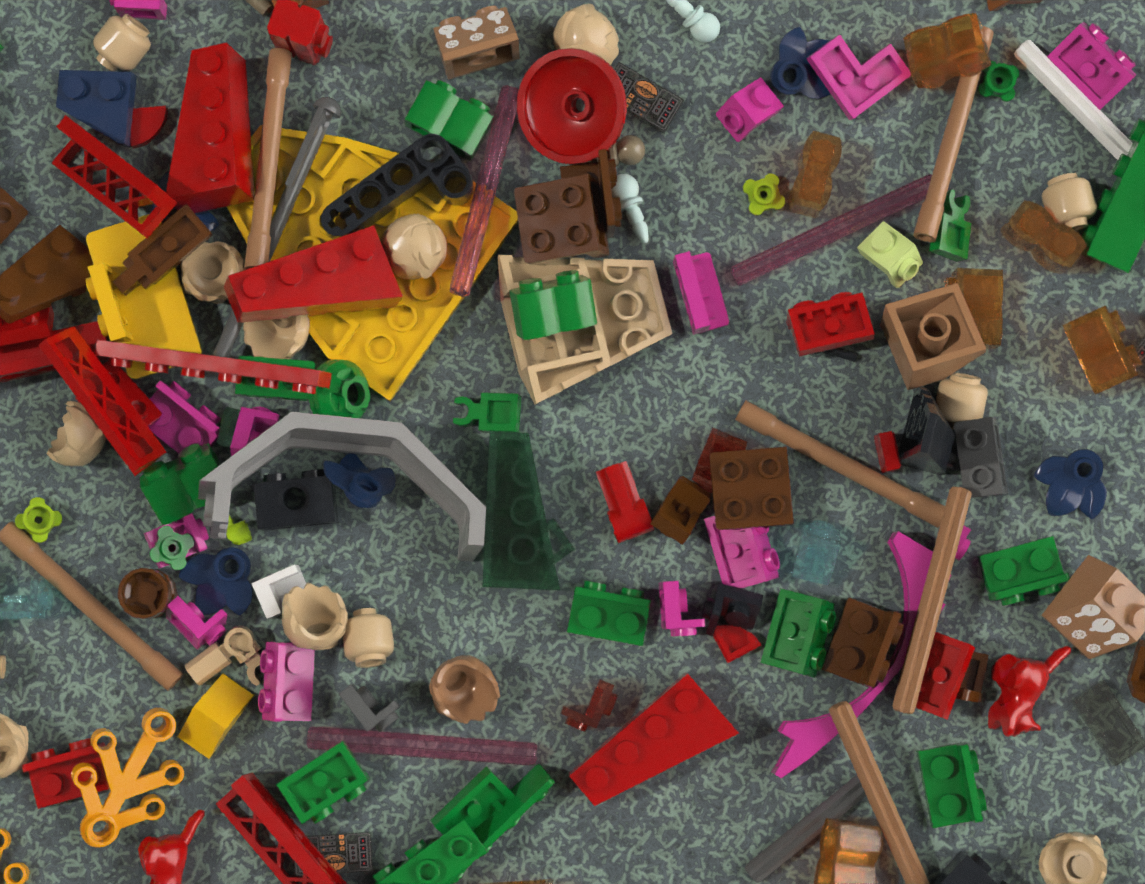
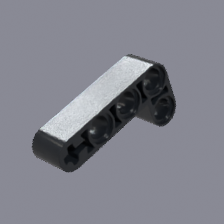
[321,134,474,240]

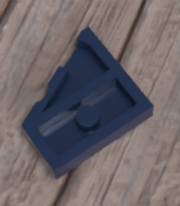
[56,70,137,147]

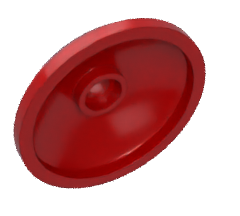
[517,48,627,164]

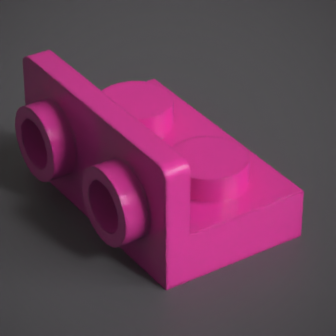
[1047,22,1136,110]
[673,251,729,335]
[149,380,224,453]
[704,516,780,589]
[658,581,705,637]
[258,642,315,722]

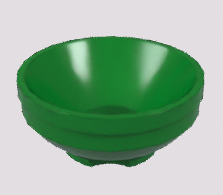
[309,359,370,419]

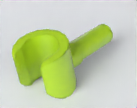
[226,514,252,545]

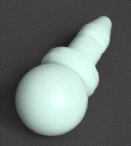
[666,0,720,43]
[611,174,649,244]

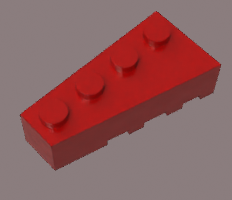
[166,42,255,213]
[224,226,403,323]
[569,672,739,806]

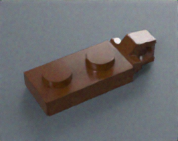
[113,204,213,296]

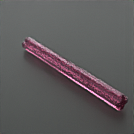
[449,85,519,297]
[730,174,932,286]
[307,727,537,766]

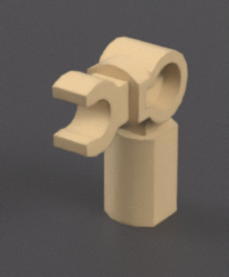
[185,625,261,686]

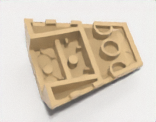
[498,255,672,405]

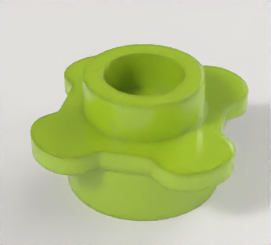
[743,173,785,216]
[15,497,62,543]

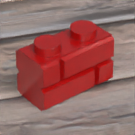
[267,0,333,65]

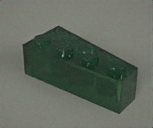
[482,431,561,591]

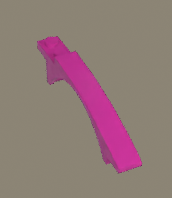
[771,526,971,778]

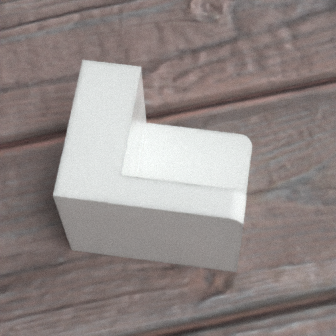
[251,565,306,619]

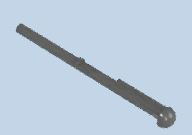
[205,97,341,378]

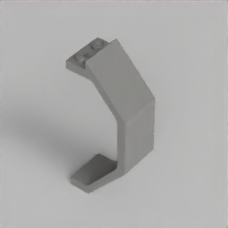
[198,412,486,562]

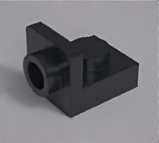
[701,583,763,636]

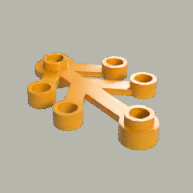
[71,708,184,847]

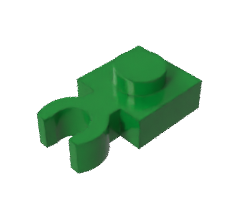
[929,189,972,262]
[453,393,522,434]

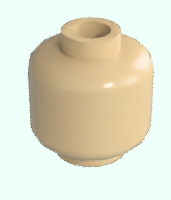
[93,14,151,71]
[1042,173,1097,232]
[935,373,988,429]
[342,608,394,668]

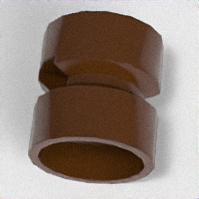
[118,568,178,619]

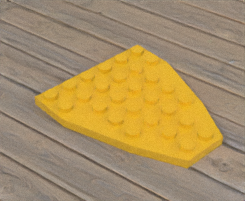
[227,125,518,402]

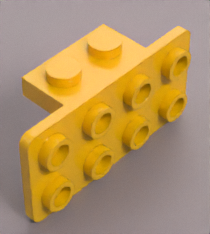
[86,214,202,379]

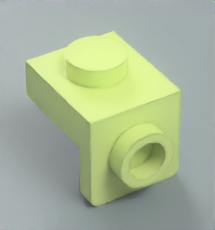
[857,221,923,288]

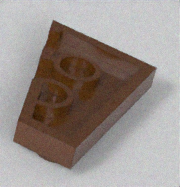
[0,225,93,324]

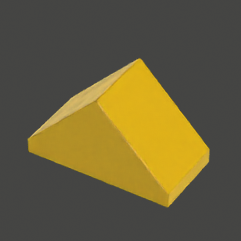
[178,673,254,759]

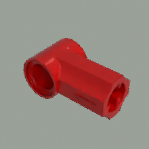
[595,461,654,544]

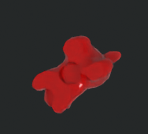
[988,646,1071,737]
[138,809,205,884]

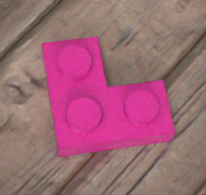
[806,35,912,120]

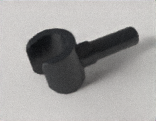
[809,347,858,362]

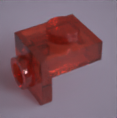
[692,427,748,493]
[560,678,618,732]

